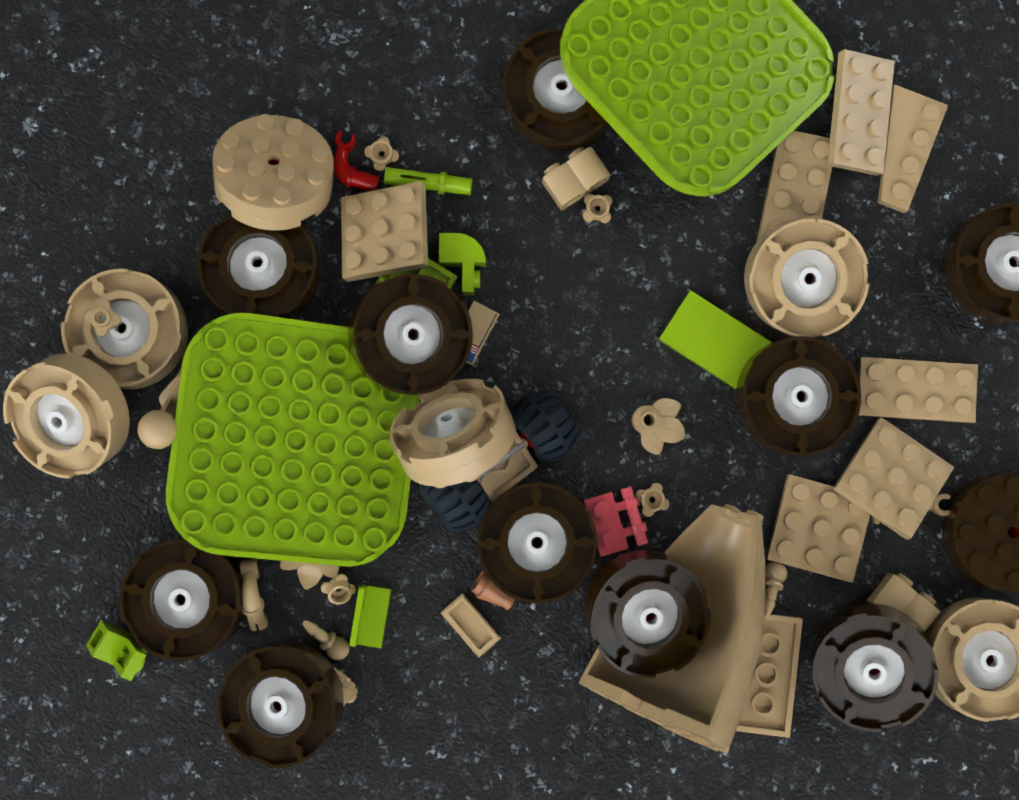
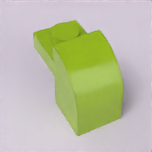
[439,233,486,296]
[86,620,147,681]

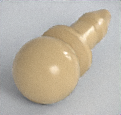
[764,562,787,616]
[302,620,350,660]

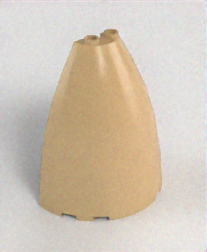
[579,504,765,754]

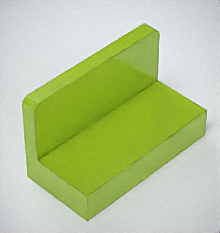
[349,584,392,648]

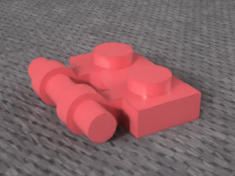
[584,486,648,557]

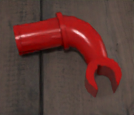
[333,130,380,192]

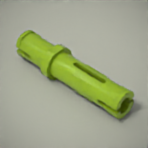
[384,167,473,196]

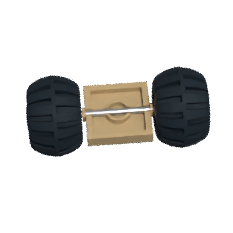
[419,391,579,532]

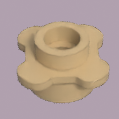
[364,137,399,171]
[583,194,612,224]
[84,300,121,336]
[635,483,669,517]
[321,574,356,605]

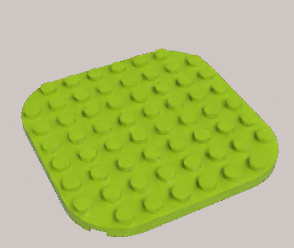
[560,0,835,196]
[165,313,420,567]

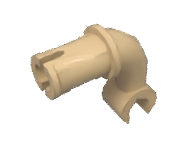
[240,559,268,631]

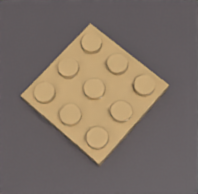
[341,181,428,282]
[833,417,954,540]
[765,474,870,583]

